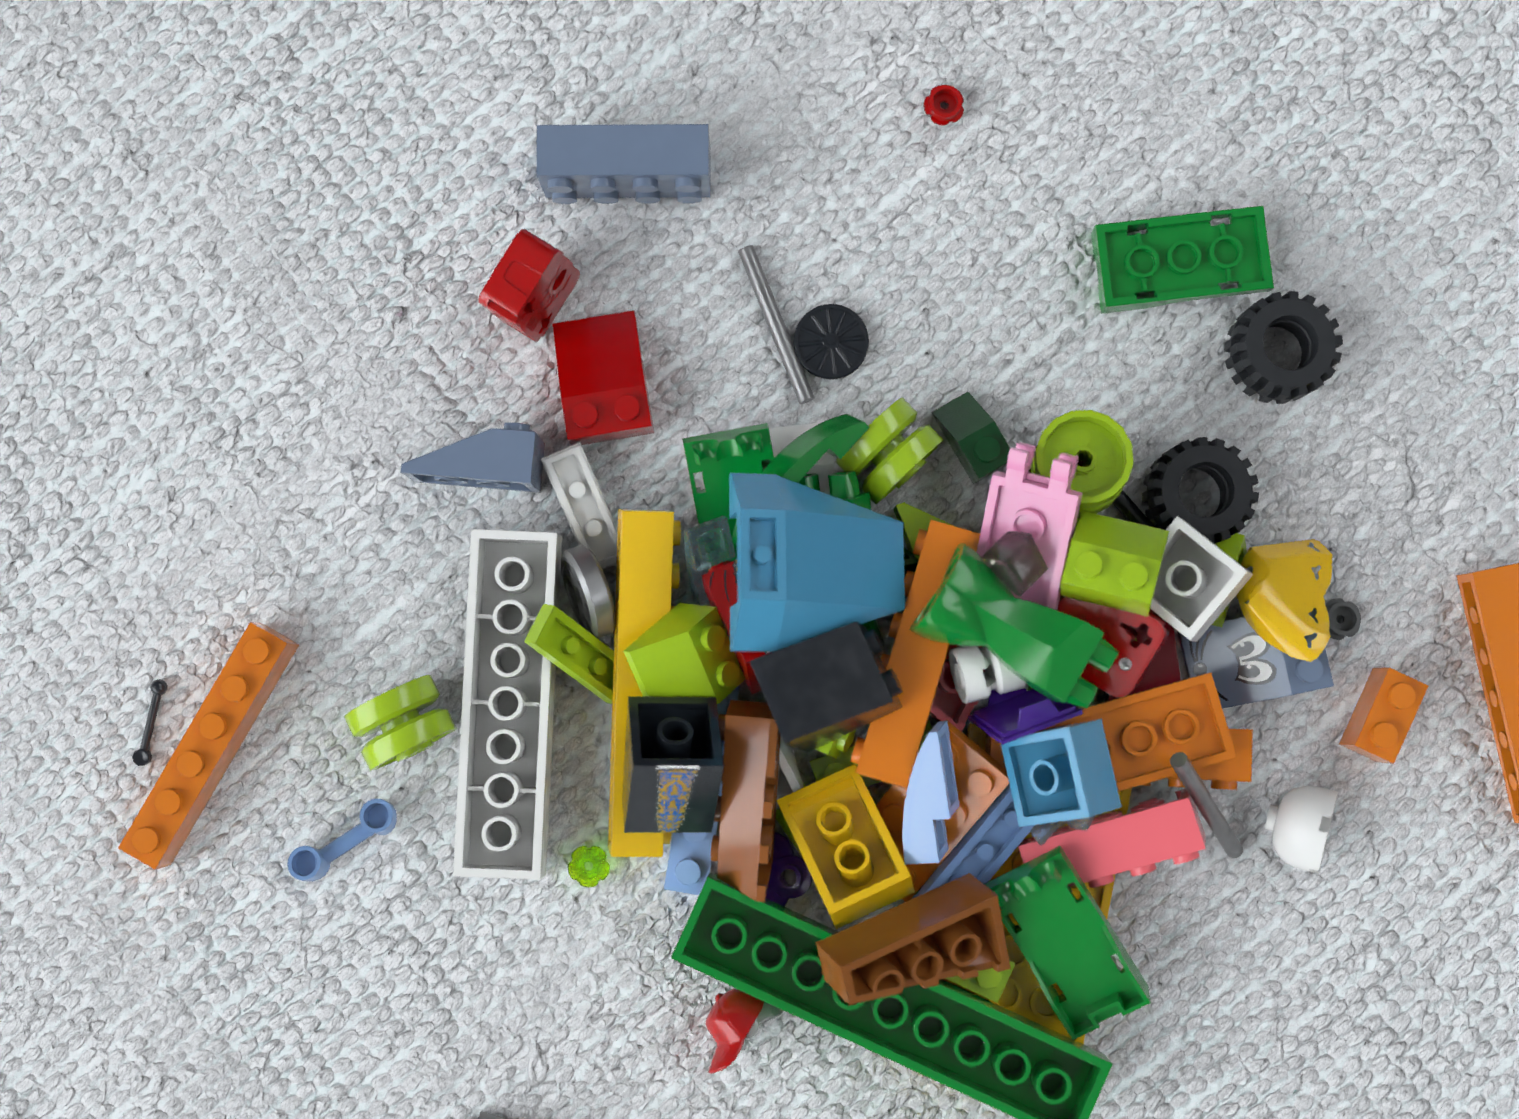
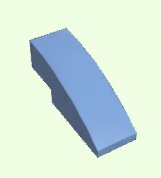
[902,721,960,864]

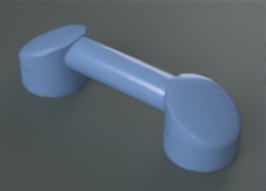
[287,799,397,882]

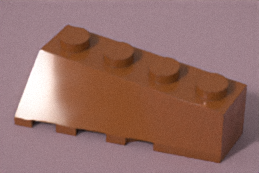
[710,700,781,902]
[816,873,1011,1005]

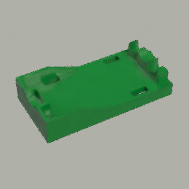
[1091,206,1274,314]
[682,423,774,572]
[984,846,1151,1040]

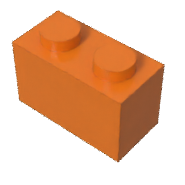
[1339,667,1428,764]

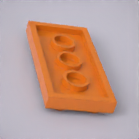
[1043,672,1237,791]
[876,720,1009,902]

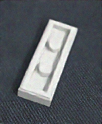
[541,442,617,570]

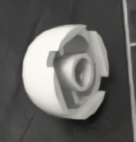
[1265,786,1338,874]

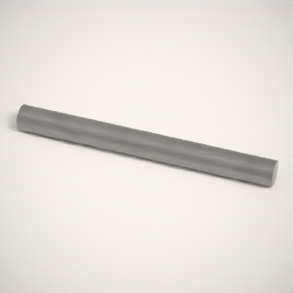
[738,245,815,404]
[1170,752,1243,858]

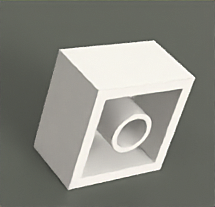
[1150,516,1253,642]

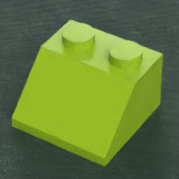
[1060,510,1169,617]
[623,603,745,704]

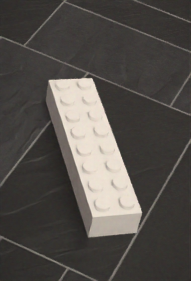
[453,529,562,880]

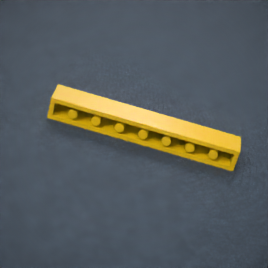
[608,509,681,857]

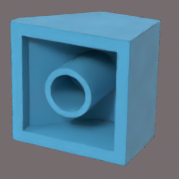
[1001,719,1122,827]

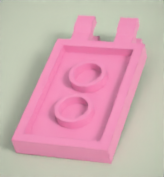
[977,442,1083,610]

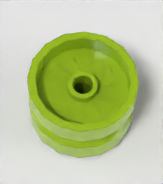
[835,397,943,505]
[1031,410,1134,517]
[344,675,457,771]

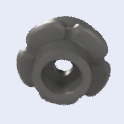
[1326,598,1361,640]

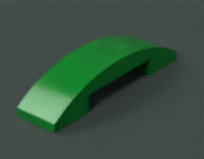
[731,414,870,545]

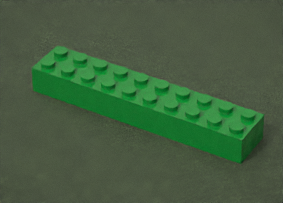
[671,872,1113,1119]

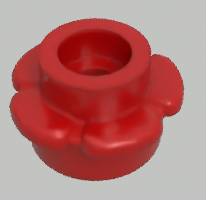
[924,85,964,126]

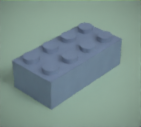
[537,124,711,204]

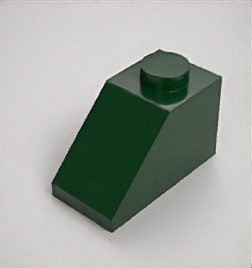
[932,392,1010,485]

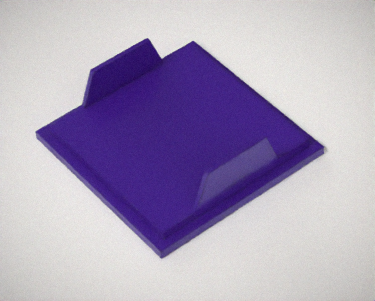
[968,687,1083,745]

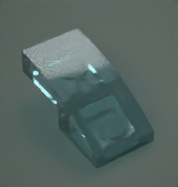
[684,515,736,605]

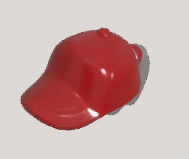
[705,988,786,1074]

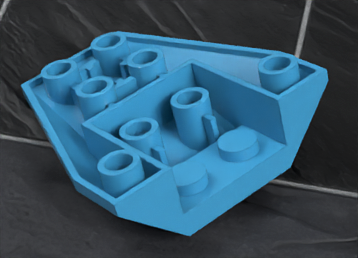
[729,473,905,652]

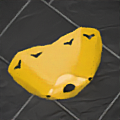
[1236,539,1333,662]

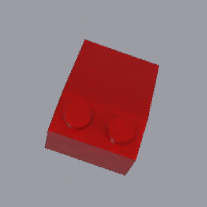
[553,310,655,445]

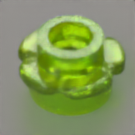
[568,845,610,888]

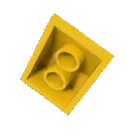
[776,764,915,929]

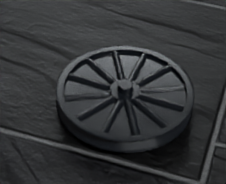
[794,304,869,379]

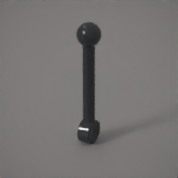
[132,679,168,766]

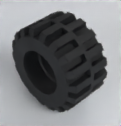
[1224,291,1343,404]
[1142,437,1259,544]

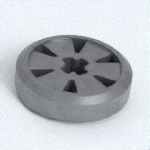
[561,545,616,638]

